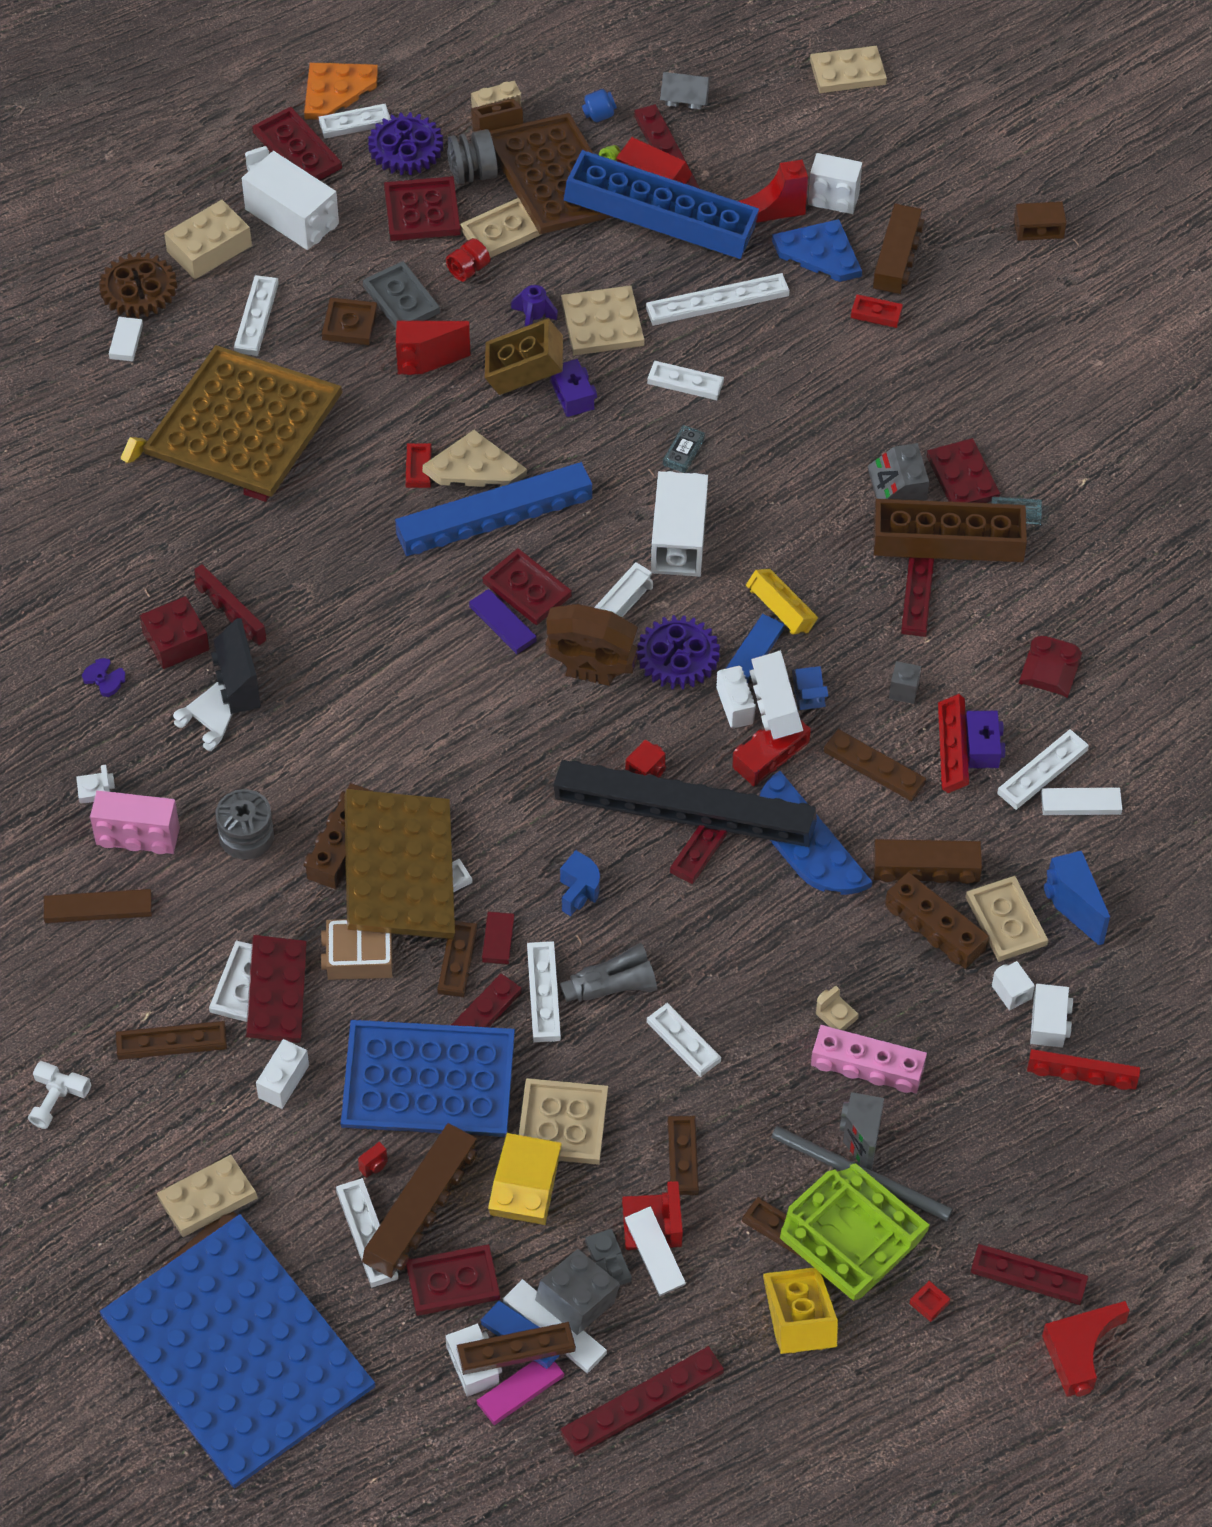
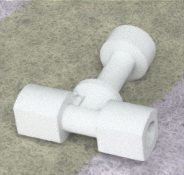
[28,1061,91,1129]

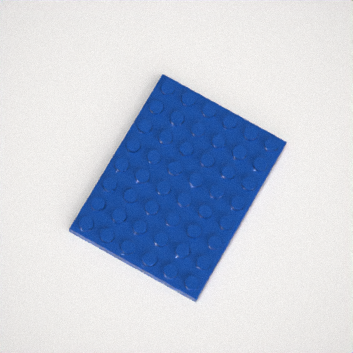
[100,1214,375,1489]

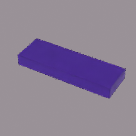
[469,589,537,654]

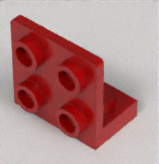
[622,1181,683,1250]

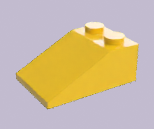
[488,1133,562,1225]
[763,1268,838,1354]

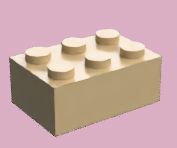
[164,200,252,280]

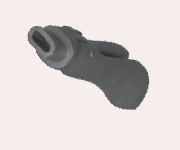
[560,943,657,1002]

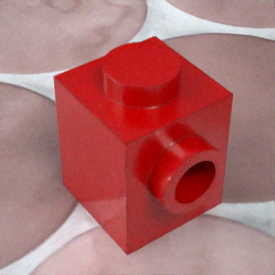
[625,739,666,778]

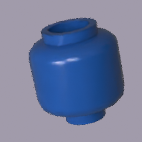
[582,89,617,123]

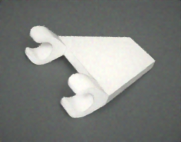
[173,682,232,751]

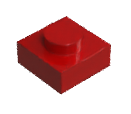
[358,1142,388,1178]
[909,1281,950,1322]

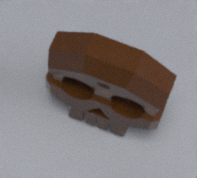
[545,604,638,686]

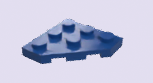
[772,219,862,282]

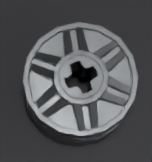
[447,129,497,184]
[216,789,274,860]

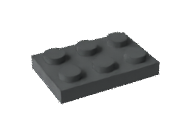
[362,261,440,328]

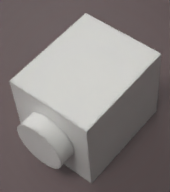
[992,961,1035,1011]

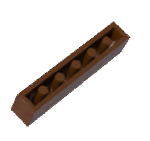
[362,1123,478,1278]

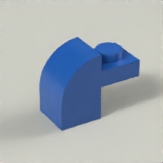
[792,666,828,710]
[560,850,600,916]

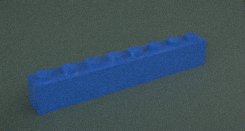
[395,462,592,556]

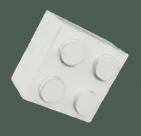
[808,153,862,214]

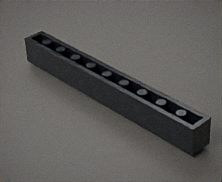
[553,760,817,847]

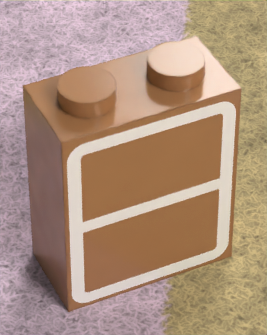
[321,919,393,980]

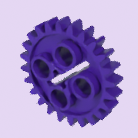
[368,112,443,175]
[637,615,720,690]

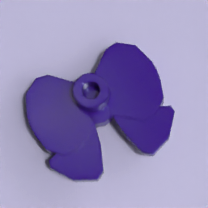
[82,658,126,697]

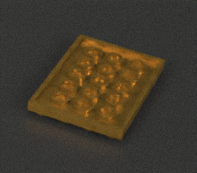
[344,789,455,939]

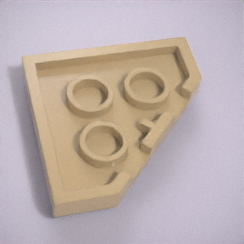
[422,430,527,487]

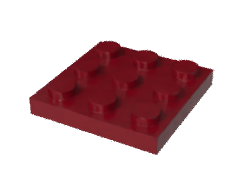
[384,176,461,241]

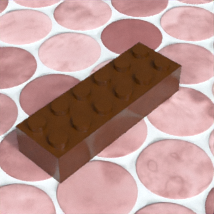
[873,499,1027,562]

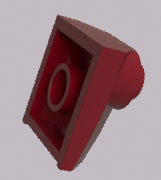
[1019,636,1082,698]

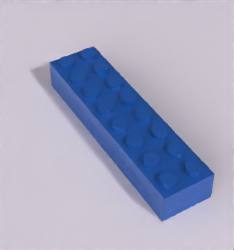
[564,150,759,259]

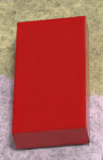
[405,443,432,488]

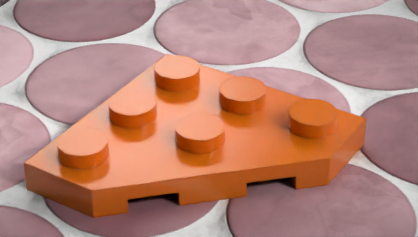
[304,63,378,120]

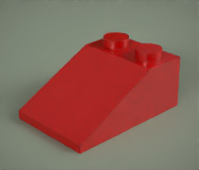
[396,321,471,375]

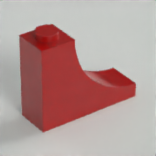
[738,159,808,223]
[1042,1301,1130,1397]

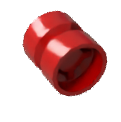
[445,238,490,282]

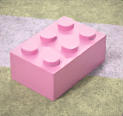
[90,790,180,854]

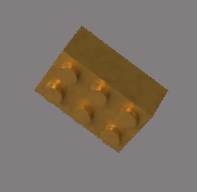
[485,318,563,395]

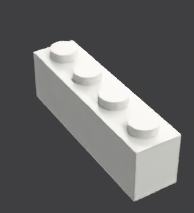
[749,651,803,740]

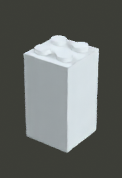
[242,151,339,250]
[651,471,708,577]

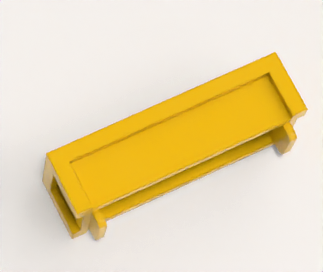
[746,569,818,635]

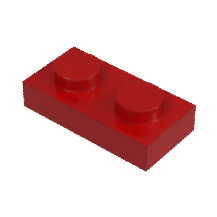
[851,294,903,328]

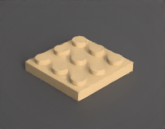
[561,286,644,356]
[519,1078,608,1165]

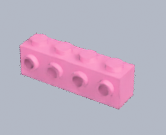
[811,1025,927,1094]

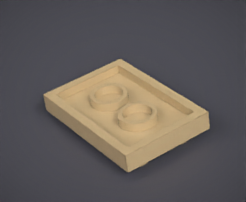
[810,46,887,93]
[460,198,542,258]
[966,876,1048,962]
[157,1155,258,1237]

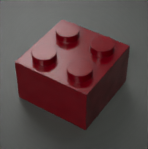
[139,596,210,669]

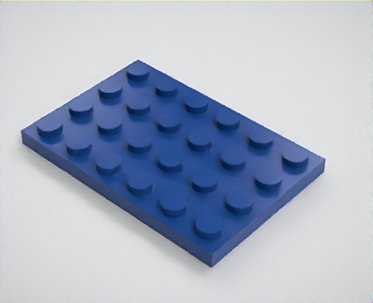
[341,1020,515,1137]

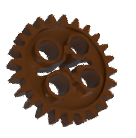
[99,252,177,319]

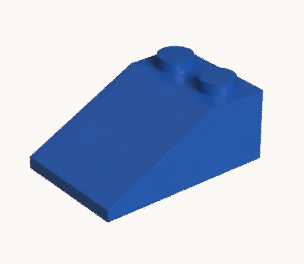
[1044,850,1110,945]

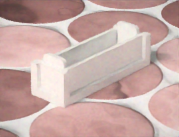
[594,562,653,617]

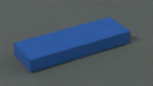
[726,614,785,683]
[481,1301,560,1369]

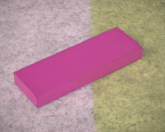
[477,1361,564,1425]

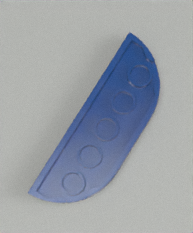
[760,771,872,895]

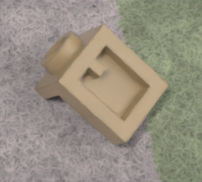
[816,986,859,1031]

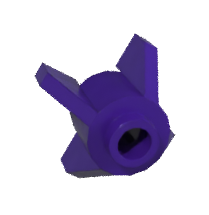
[511,285,558,327]

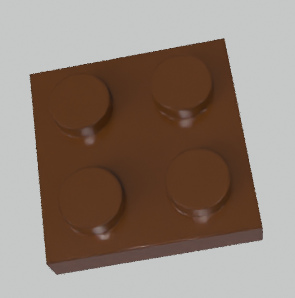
[322,297,378,345]

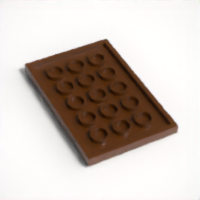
[489,113,612,234]

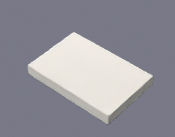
[209,940,251,1022]

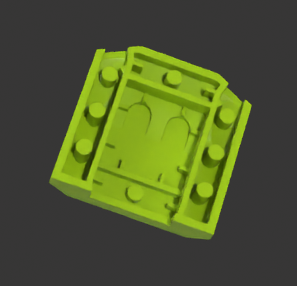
[780,1163,929,1301]

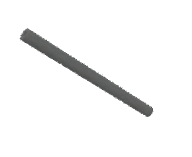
[771,1126,953,1221]

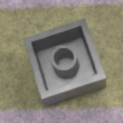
[535,1249,620,1335]

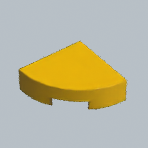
[121,437,147,463]

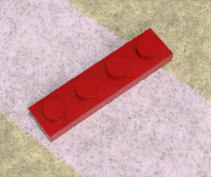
[938,694,969,793]
[1027,1049,1140,1090]

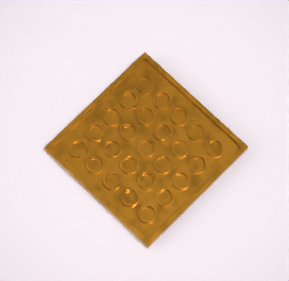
[143,345,343,497]

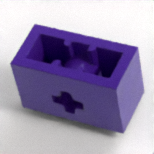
[550,359,597,417]
[966,711,1005,768]

